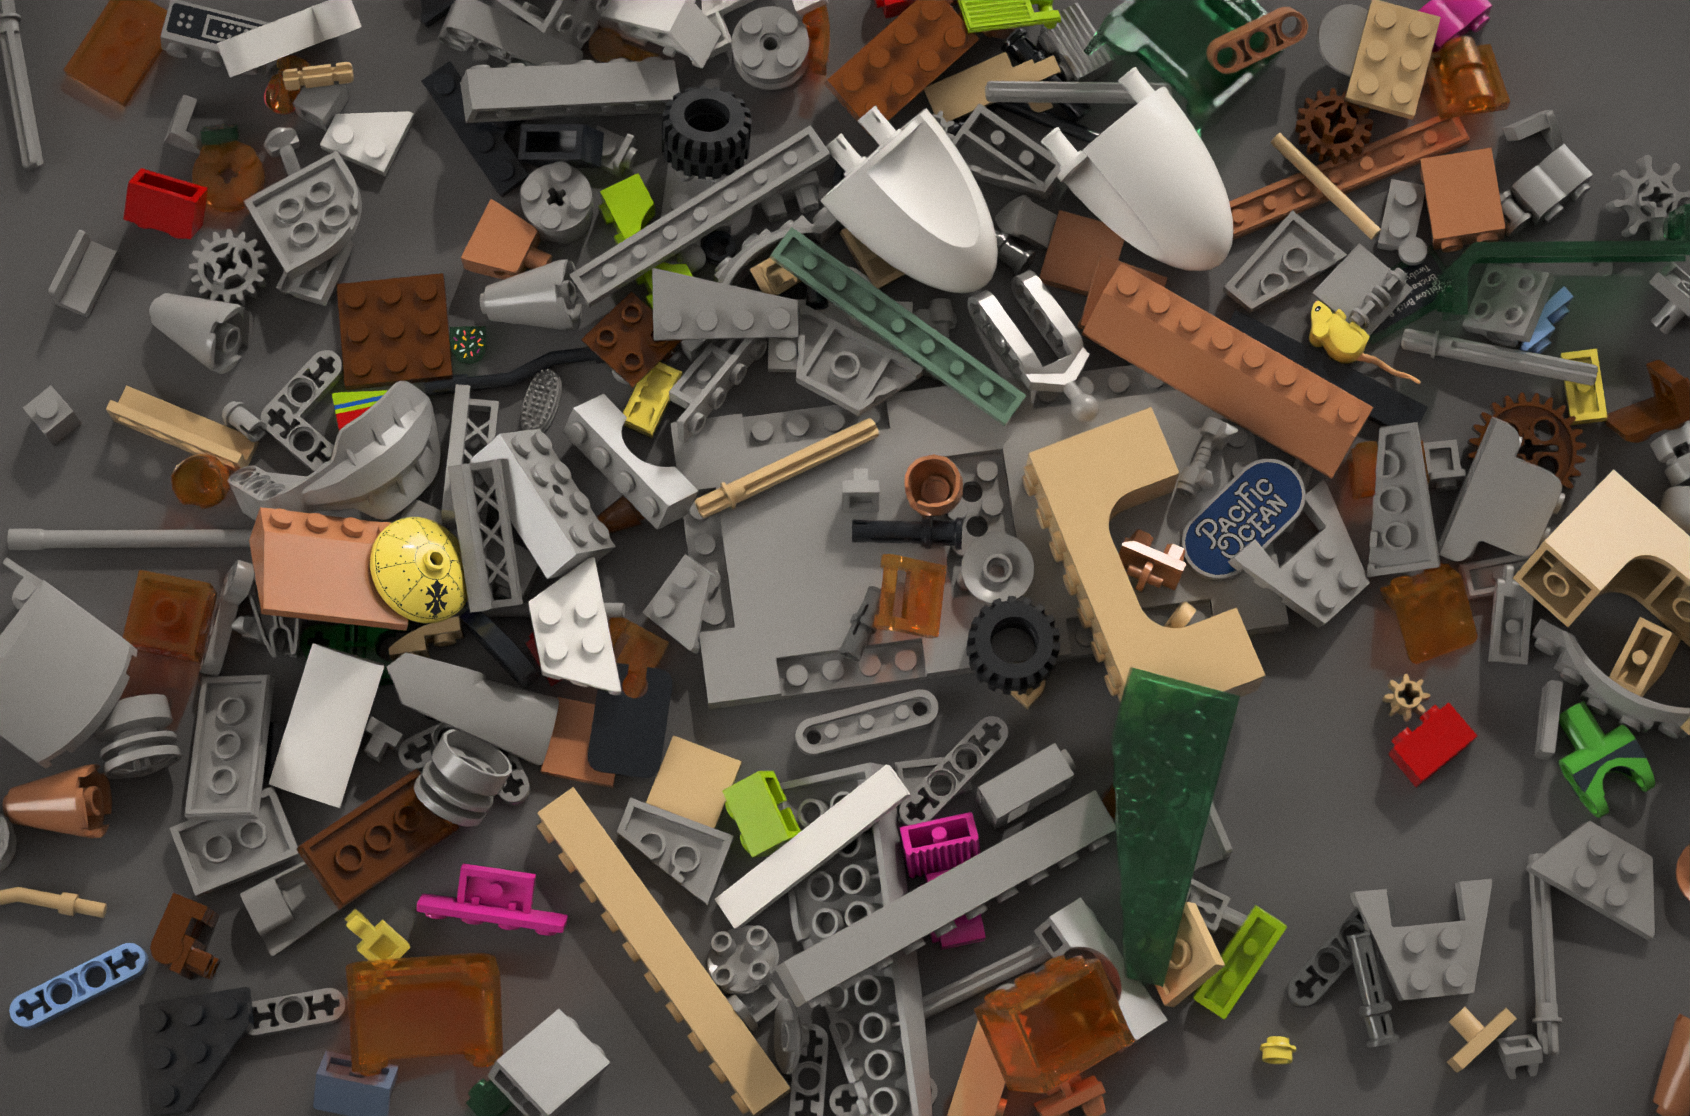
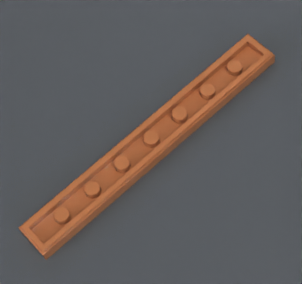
[1229,109,1470,240]

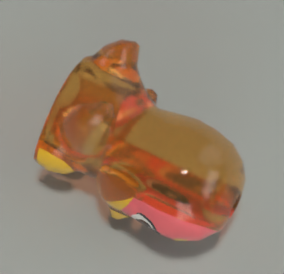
[264,55,312,115]

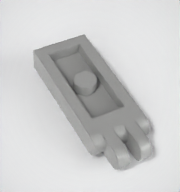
[1488,564,1533,666]

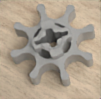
[1606,155,1690,246]

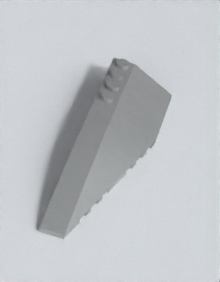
[777,762,932,1116]

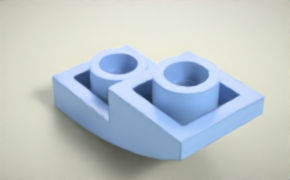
[1519,286,1574,354]

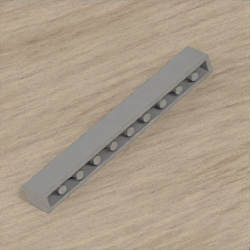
[775,790,1117,1008]

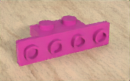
[416,863,568,936]

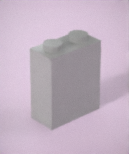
[487,1009,610,1116]

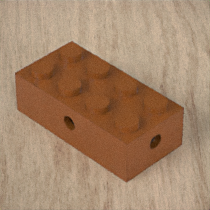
[823,0,980,136]

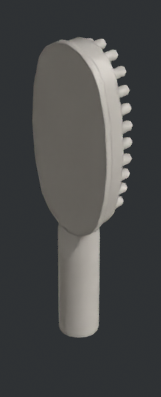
[521,369,562,433]

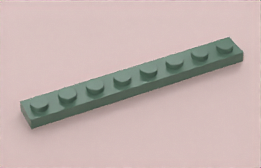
[770,227,1027,427]

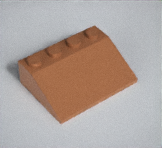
[249,507,408,631]

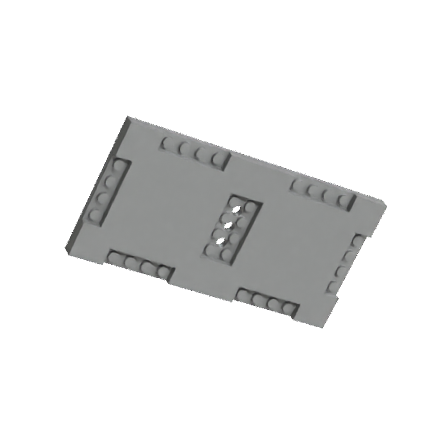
[670,365,1289,709]

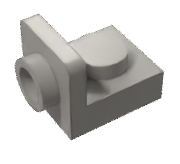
[596,125,639,178]

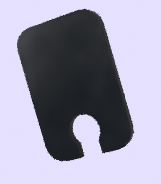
[588,663,673,778]

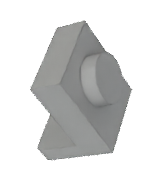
[1421,439,1466,492]

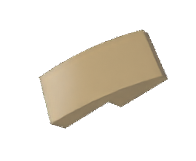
[389,616,464,661]

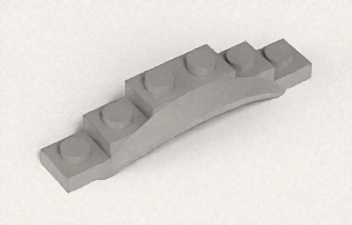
[681,207,843,362]
[1530,619,1690,739]

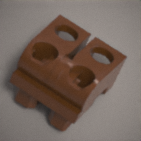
[150,892,221,981]

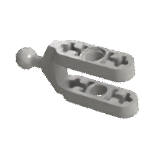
[967,270,1099,422]

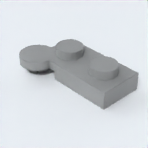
[1377,179,1427,265]

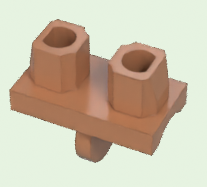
[1119,529,1186,592]
[1033,1067,1106,1116]

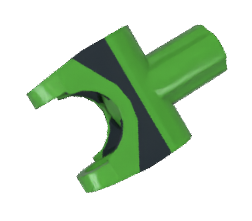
[1559,701,1655,818]

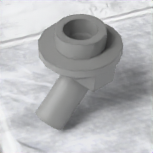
[264,127,301,176]

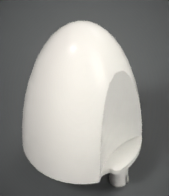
[1040,67,1234,271]
[820,105,998,293]

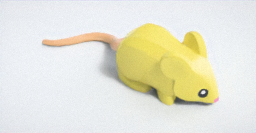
[1309,301,1421,384]

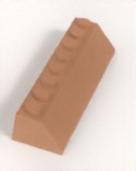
[1082,263,1373,479]

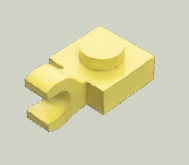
[345,908,410,974]

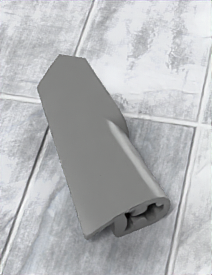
[387,652,559,766]
[240,861,344,956]

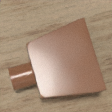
[461,199,553,280]

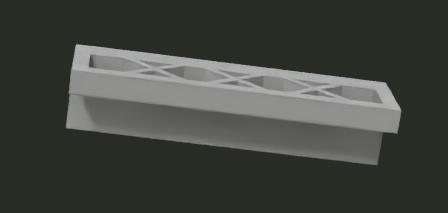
[442,384,499,529]
[448,459,523,613]

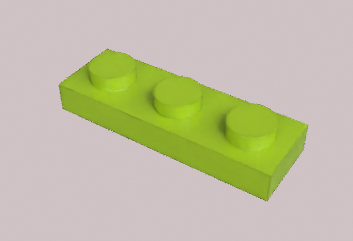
[1193,905,1287,1020]

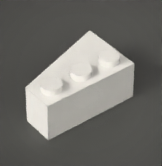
[597,0,721,69]

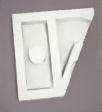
[320,111,415,176]

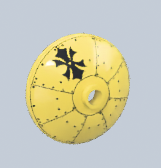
[370,517,468,623]

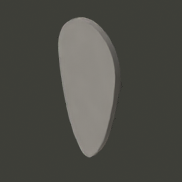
[1317,4,1429,85]

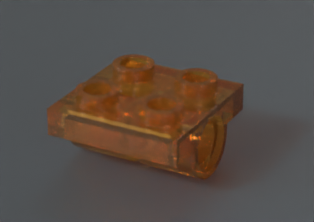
[1425,36,1510,120]

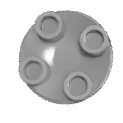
[707,925,779,995]

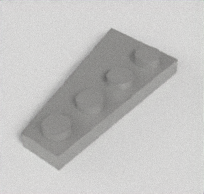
[1367,422,1440,577]

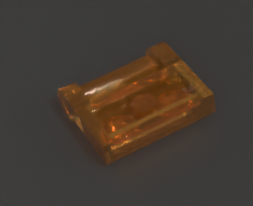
[873,554,946,639]
[608,618,670,698]

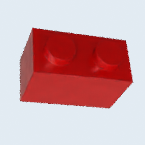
[123,168,208,240]
[1388,702,1478,788]

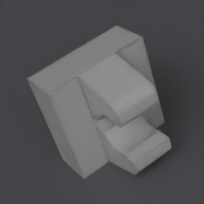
[842,468,879,512]
[364,716,406,763]
[1496,1034,1543,1079]

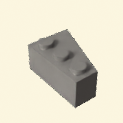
[952,103,1061,201]

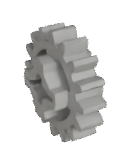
[189,229,269,306]

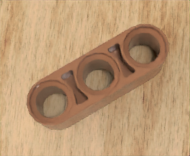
[1206,7,1308,74]

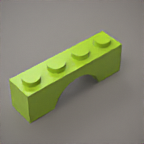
[598,173,693,311]

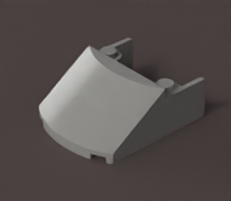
[0,557,137,769]

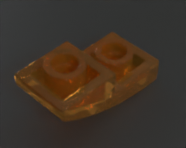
[802,5,830,76]

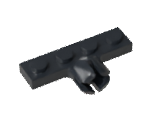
[421,61,529,197]

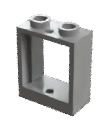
[975,743,1076,831]

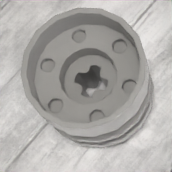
[94,694,182,779]
[414,729,512,827]

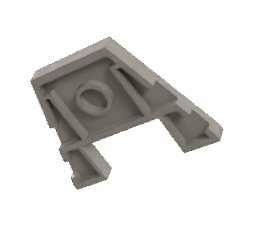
[1228,480,1370,628]
[1350,879,1492,1001]

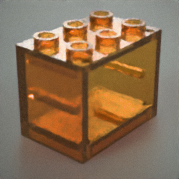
[974,955,1135,1094]

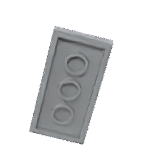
[184,674,275,820]

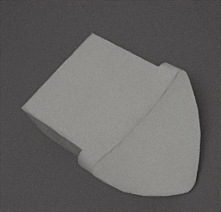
[164,94,206,154]
[1502,110,1563,150]
[995,195,1057,249]
[725,980,784,1032]

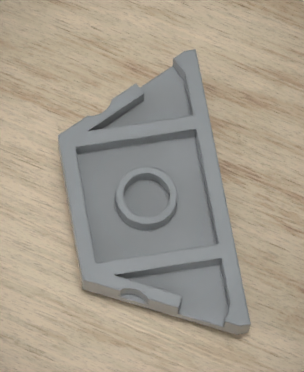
[796,304,924,416]
[1525,821,1655,940]

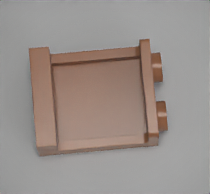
[1420,148,1505,252]

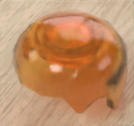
[171,454,230,509]

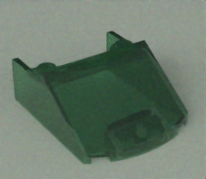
[1083,0,1286,136]

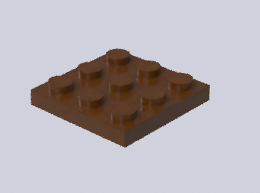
[337,273,453,390]

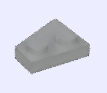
[642,554,717,654]

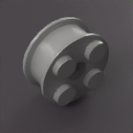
[731,6,810,91]

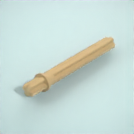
[695,418,879,518]

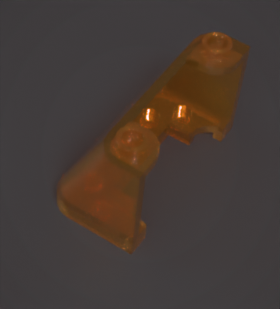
[345,953,503,1076]

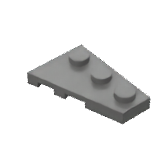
[1223,210,1347,313]
[617,798,734,907]

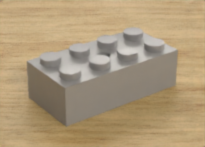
[471,429,615,579]

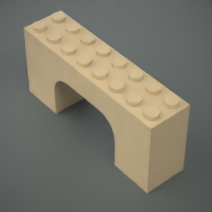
[1022,407,1265,738]
[1513,469,1690,736]

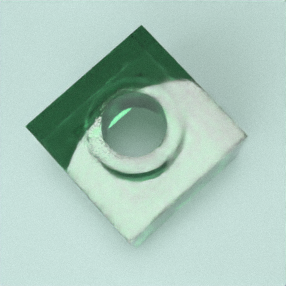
[466,1078,514,1116]

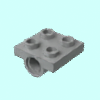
[1462,263,1555,348]

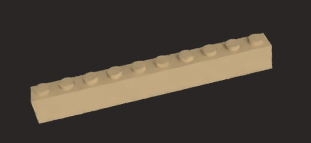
[537,787,791,1116]

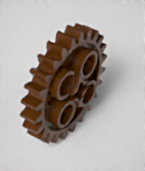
[1467,392,1586,493]

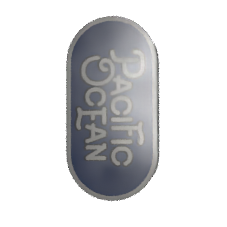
[1181,459,1306,581]

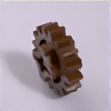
[1295,88,1373,164]

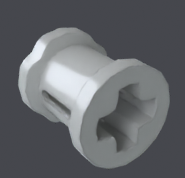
[1500,190,1533,238]

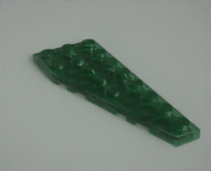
[1111,667,1240,987]

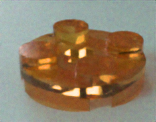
[192,140,265,212]

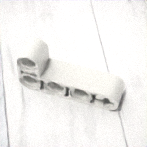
[217,0,362,77]

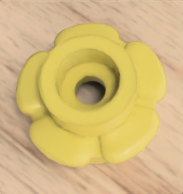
[1260,1036,1297,1064]

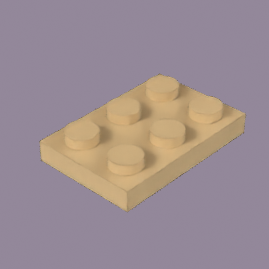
[1344,0,1441,120]

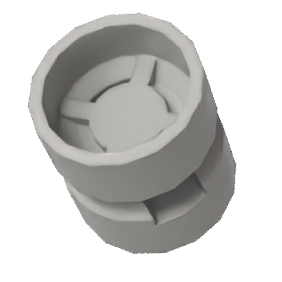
[1650,423,1690,487]

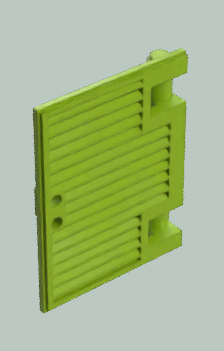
[957,0,1061,33]

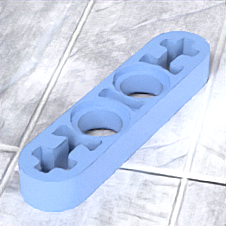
[9,943,149,1029]

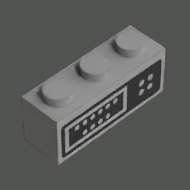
[160,0,269,75]

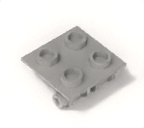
[1312,243,1413,336]

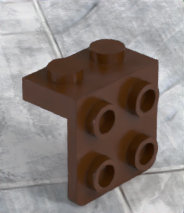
[1604,359,1690,443]

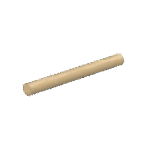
[1271,133,1381,240]

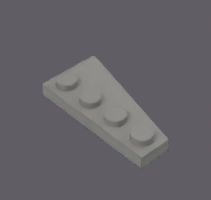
[652,268,799,341]

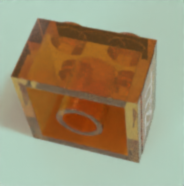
[122,570,218,663]

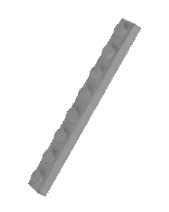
[569,125,830,308]

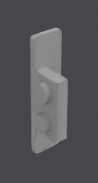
[669,338,767,443]

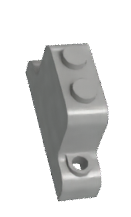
[1437,416,1565,561]

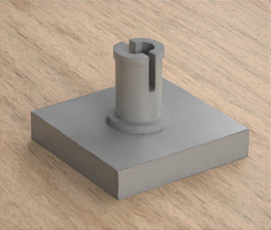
[1649,261,1690,335]

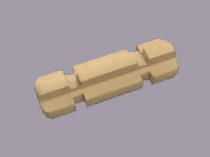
[283,62,354,91]

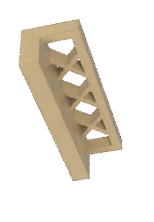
[106,385,259,471]

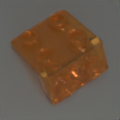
[1380,563,1478,664]

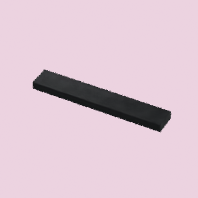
[1228,310,1428,427]

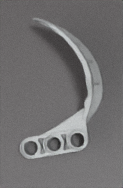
[227,381,440,521]

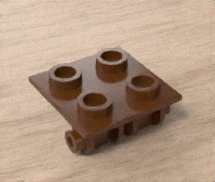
[581,291,682,388]

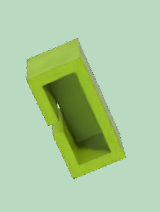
[722,771,801,858]

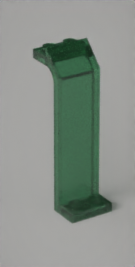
[1428,204,1690,321]

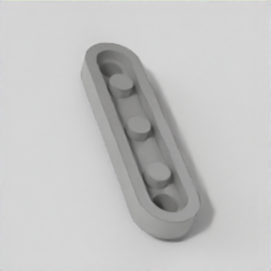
[795,689,939,757]

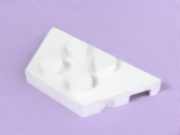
[528,557,621,696]

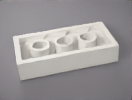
[269,643,384,808]

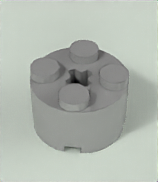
[521,161,594,244]

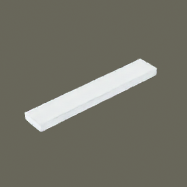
[715,764,911,930]

